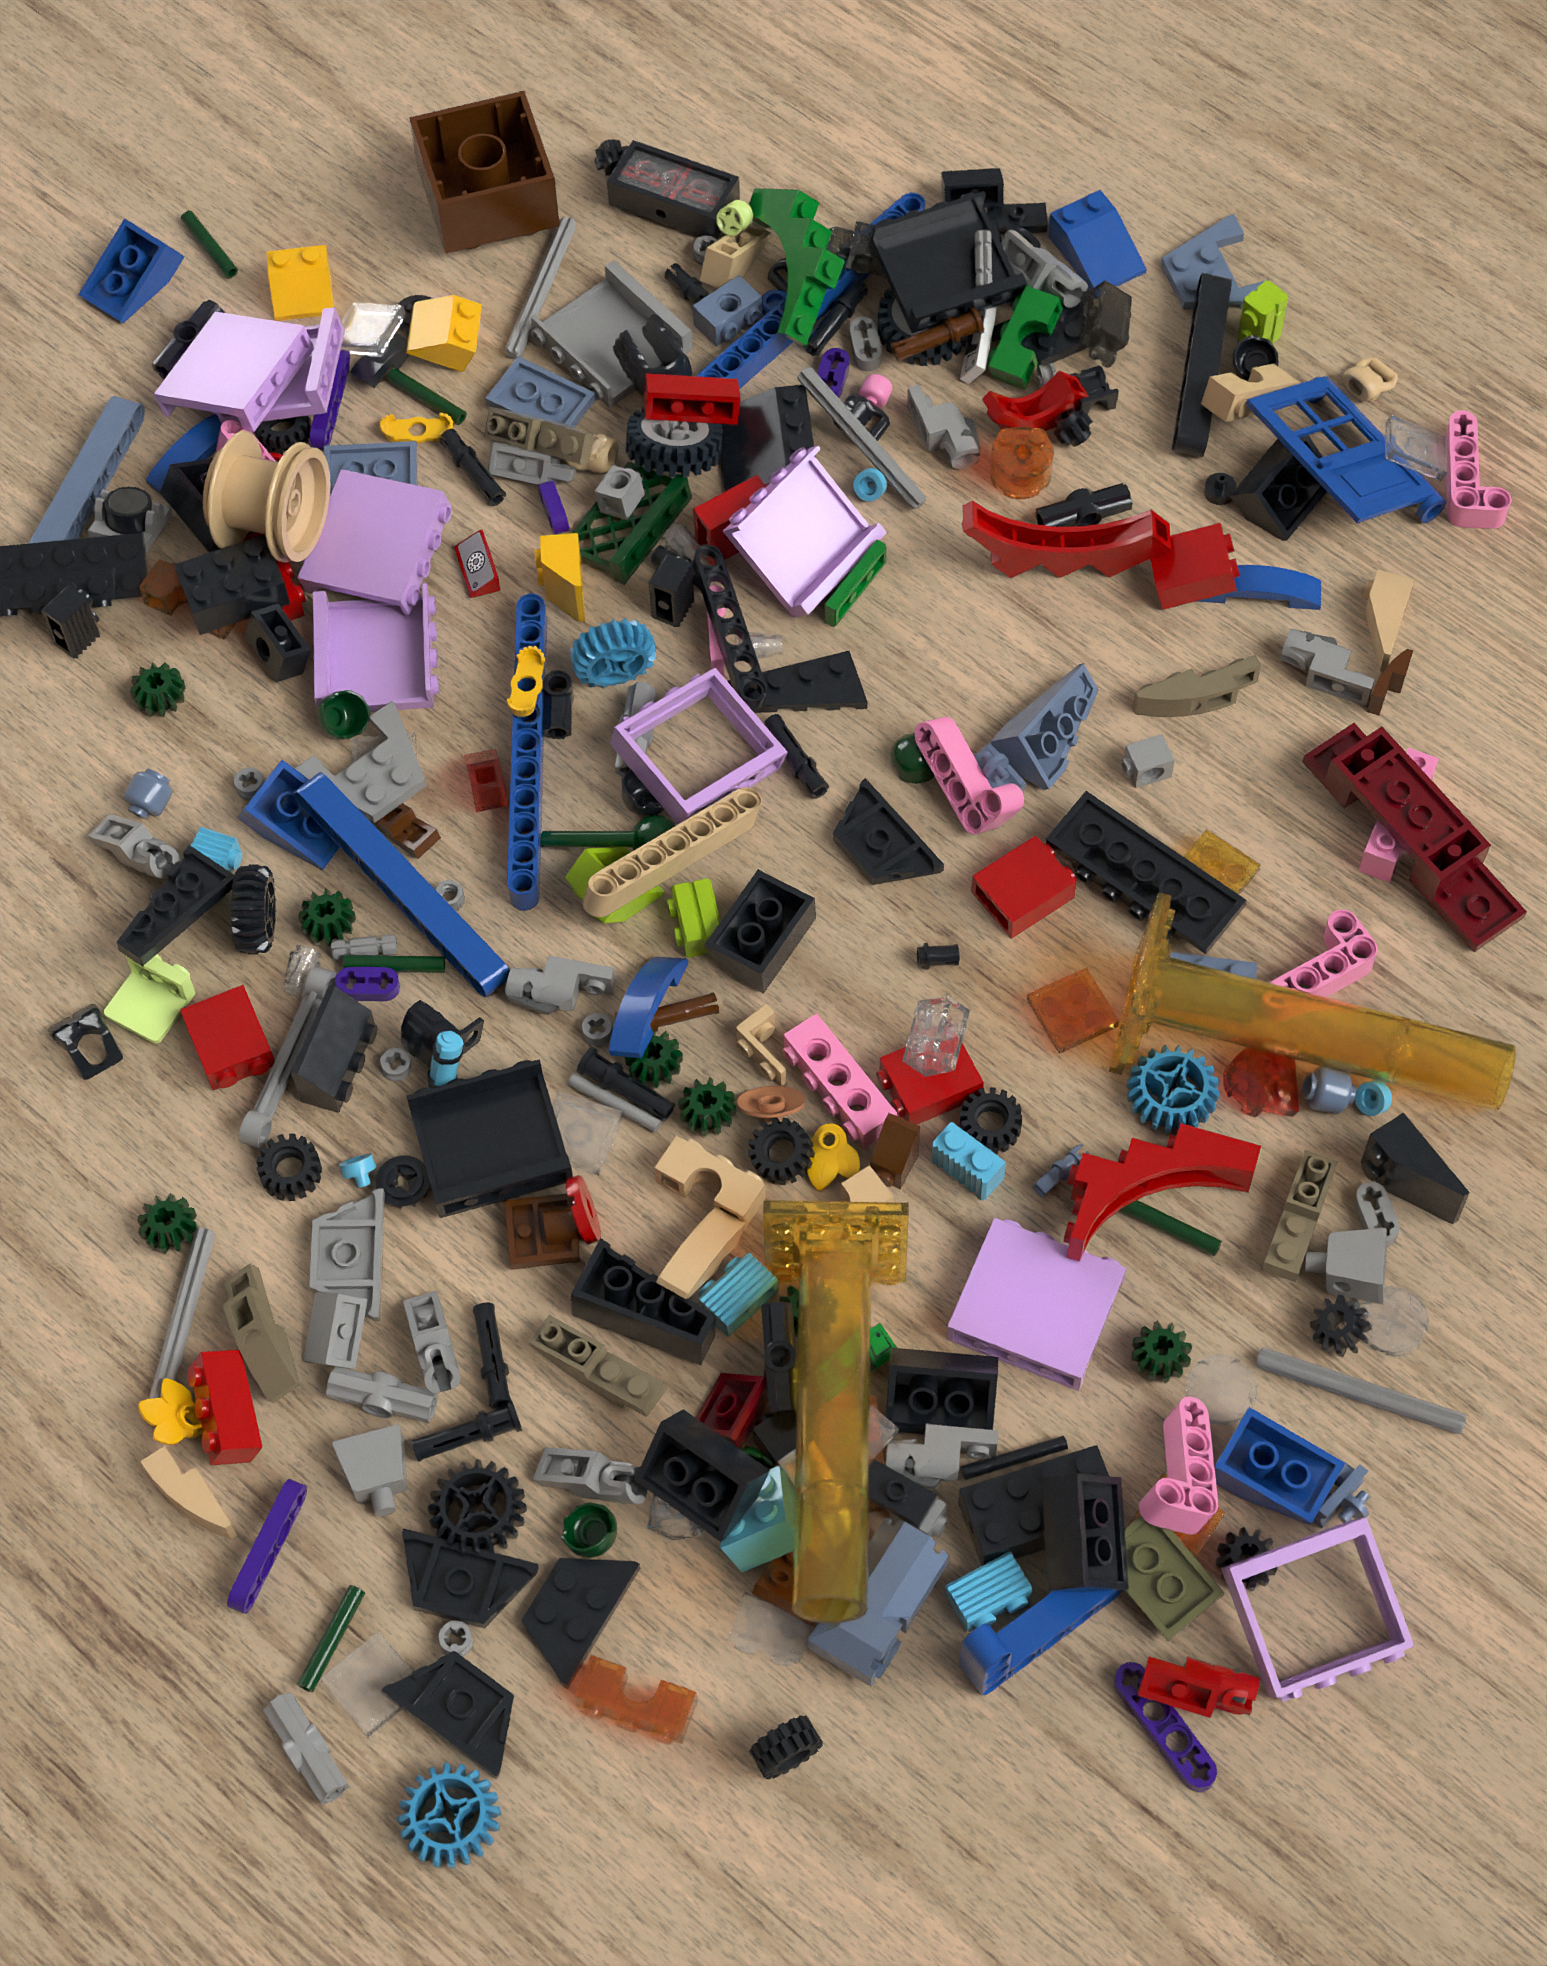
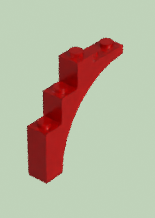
[962,500,1171,578]
[1063,1123,1261,1261]

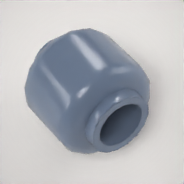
[123,768,173,819]
[1302,1066,1356,1114]

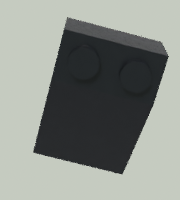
[1360,1112,1470,1225]

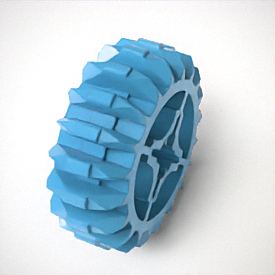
[570,618,657,688]
[1126,1044,1220,1135]
[398,1763,501,1869]

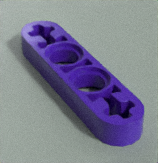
[310,350,350,450]
[227,1479,307,1614]
[1114,1662,1217,1792]

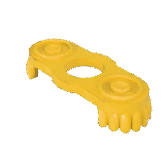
[379,413,453,444]
[507,646,545,717]

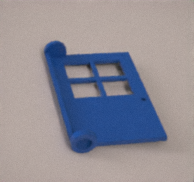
[1245,376,1446,523]

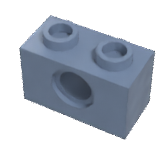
[693,275,763,347]

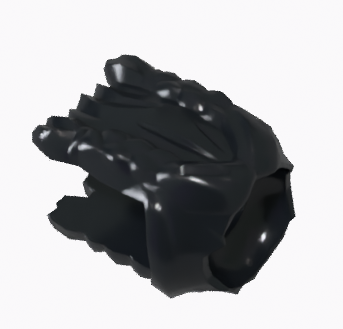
[613,314,692,395]

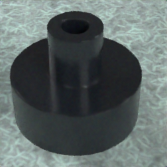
[1204,473,1236,505]

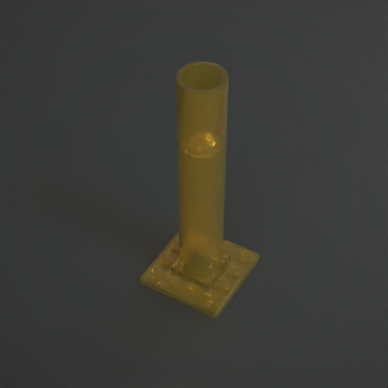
[1109,892,1516,1111]
[763,1200,909,1623]

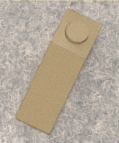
[700,224,772,290]
[1362,569,1415,672]

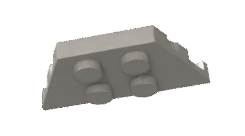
[309,1188,385,1321]

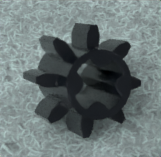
[594,139,628,176]
[1053,408,1093,447]

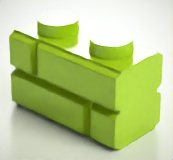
[1238,280,1289,344]
[667,878,721,958]

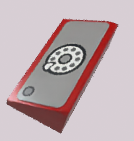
[454,529,501,599]

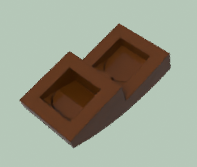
[1367,649,1413,716]
[370,803,441,859]

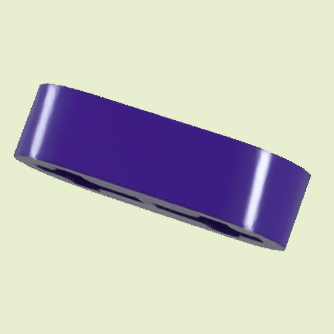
[817,348,849,398]
[538,480,570,535]
[335,967,400,1002]

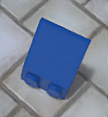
[1048,190,1147,297]
[78,218,185,323]
[237,759,340,870]
[1214,1407,1345,1525]

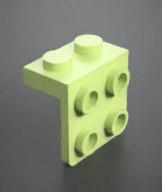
[104,954,196,1044]

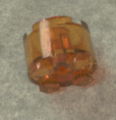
[990,427,1054,500]

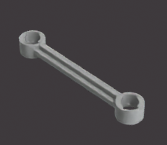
[239,966,336,1149]

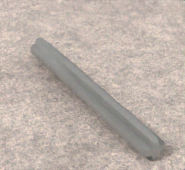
[505,216,576,359]
[797,367,926,509]
[146,1228,215,1424]
[1256,1348,1466,1434]

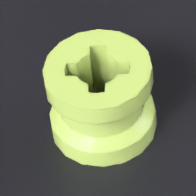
[716,200,753,236]

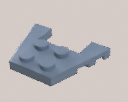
[1161,214,1269,310]

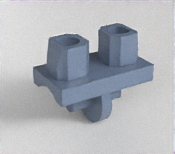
[974,743,1026,790]
[1313,1458,1369,1528]

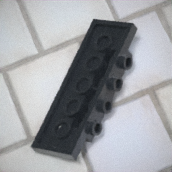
[0,533,151,617]
[1046,791,1247,954]

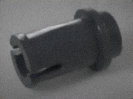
[917,943,960,970]

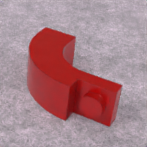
[982,370,1089,438]

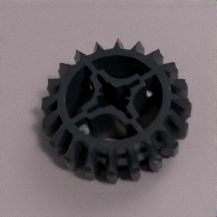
[230,864,277,955]
[428,1459,527,1558]

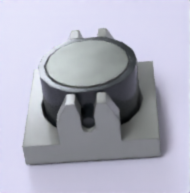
[88,487,172,553]

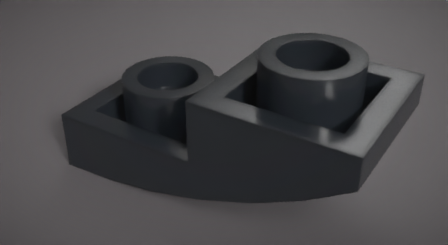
[349,332,410,388]

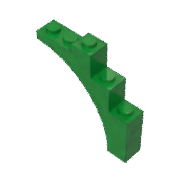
[749,188,845,346]

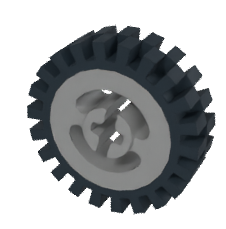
[878,288,968,366]
[625,406,723,477]

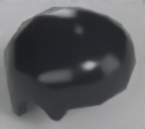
[1232,335,1279,381]
[622,770,665,816]

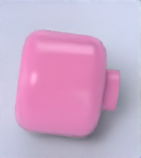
[859,374,893,408]

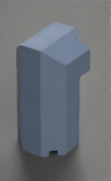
[807,1517,949,1687]

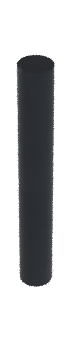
[961,1435,1068,1480]

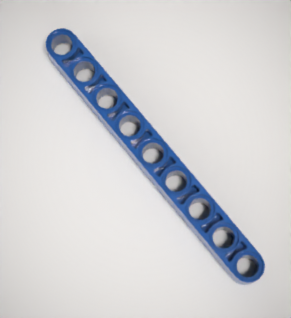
[294,772,510,998]

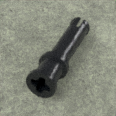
[576,1047,676,1122]
[411,1400,522,1462]

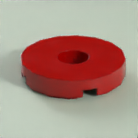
[565,1175,601,1245]

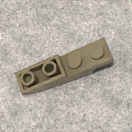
[484,407,594,465]
[1133,655,1261,717]
[1262,1150,1338,1282]
[223,1263,301,1404]
[529,1315,667,1417]

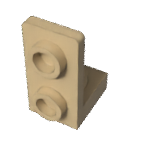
[735,1003,786,1086]

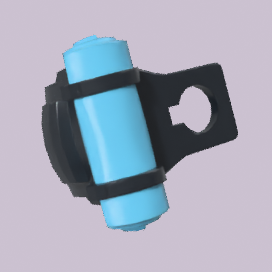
[401,1000,484,1089]

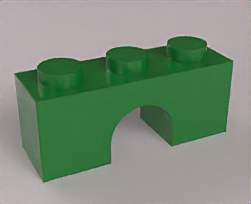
[987,286,1063,390]

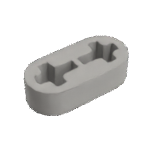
[850,317,882,371]
[1354,1182,1400,1247]

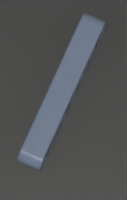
[28,396,145,544]

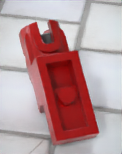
[1138,1656,1260,1718]

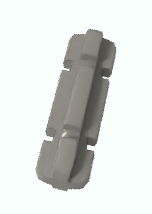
[975,230,992,287]
[331,934,397,960]

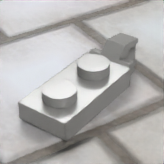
[488,442,576,485]

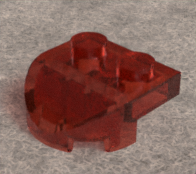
[1223,1044,1299,1117]

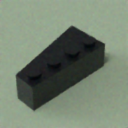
[571,1238,716,1365]

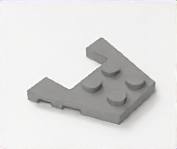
[294,701,427,823]

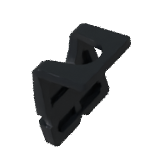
[1070,366,1119,414]
[48,1004,123,1080]

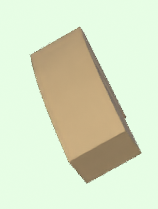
[656,1207,746,1300]
[140,1446,237,1540]

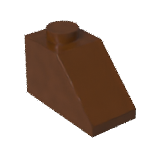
[870,1113,920,1189]

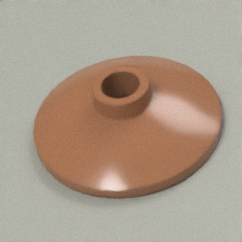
[737,1086,806,1123]

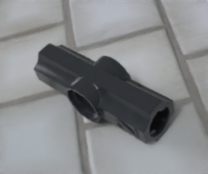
[152,299,225,379]
[1035,483,1133,527]
[761,1302,801,1415]

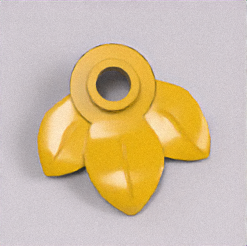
[805,1123,860,1191]
[138,1378,203,1445]

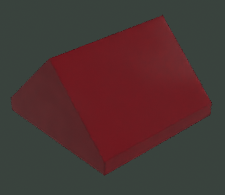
[695,1373,768,1447]

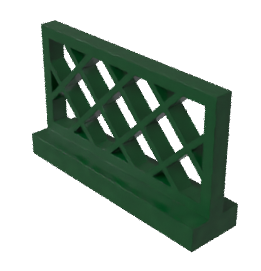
[571,461,693,585]

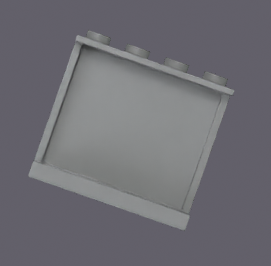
[530,260,693,408]

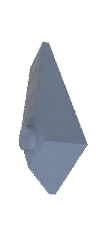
[990,663,1099,790]

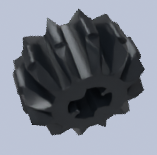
[1309,1294,1372,1357]
[1215,1527,1278,1592]

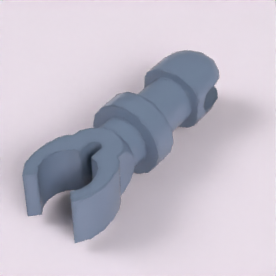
[1032,1144,1089,1198]

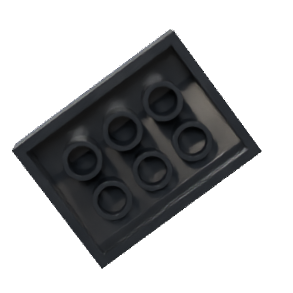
[720,385,816,492]

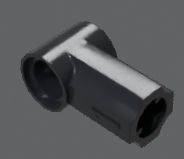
[543,670,574,739]

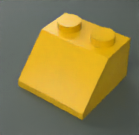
[266,245,334,321]
[406,295,482,372]
[534,533,585,622]

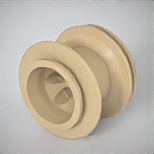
[203,431,330,562]

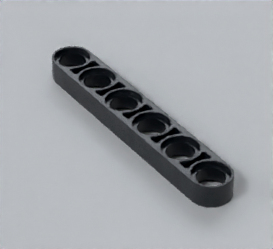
[692,545,767,710]

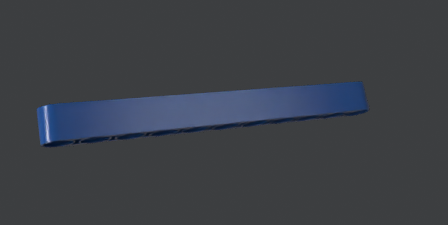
[697,193,926,389]
[507,593,547,911]

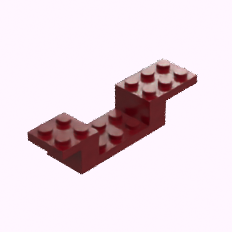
[1302,723,1527,952]

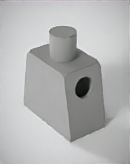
[1306,1228,1387,1304]
[332,1424,407,1516]

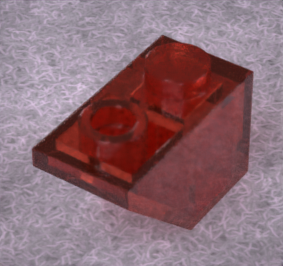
[464,749,508,812]

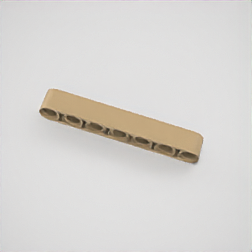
[583,787,762,917]

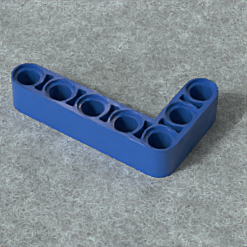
[959,1590,1123,1696]

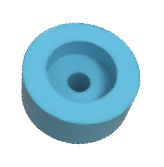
[853,468,887,501]
[1355,1080,1392,1116]
[339,1153,376,1188]

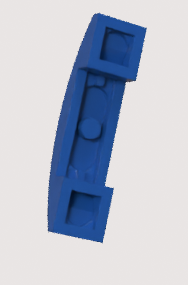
[146,414,222,494]
[1195,565,1321,610]
[609,956,689,1058]

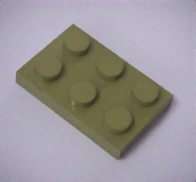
[1125,1516,1225,1642]

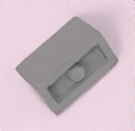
[304,1292,368,1369]

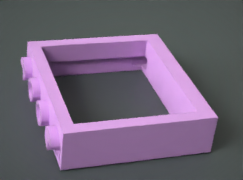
[610,668,788,824]
[1221,1518,1414,1702]

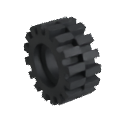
[255,415,311,455]
[959,1087,1022,1154]
[748,1117,815,1185]
[256,1133,322,1201]
[749,1715,823,1780]

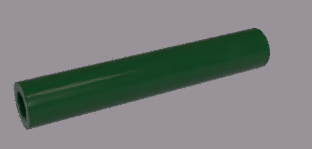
[181,210,238,279]
[387,368,467,425]
[541,831,639,847]
[343,955,445,973]
[1120,1200,1222,1257]
[297,1585,366,1693]

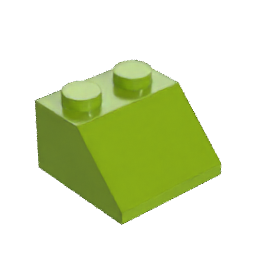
[565,847,665,923]

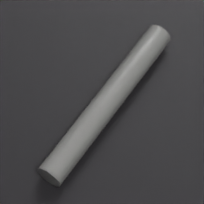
[568,1073,661,1133]

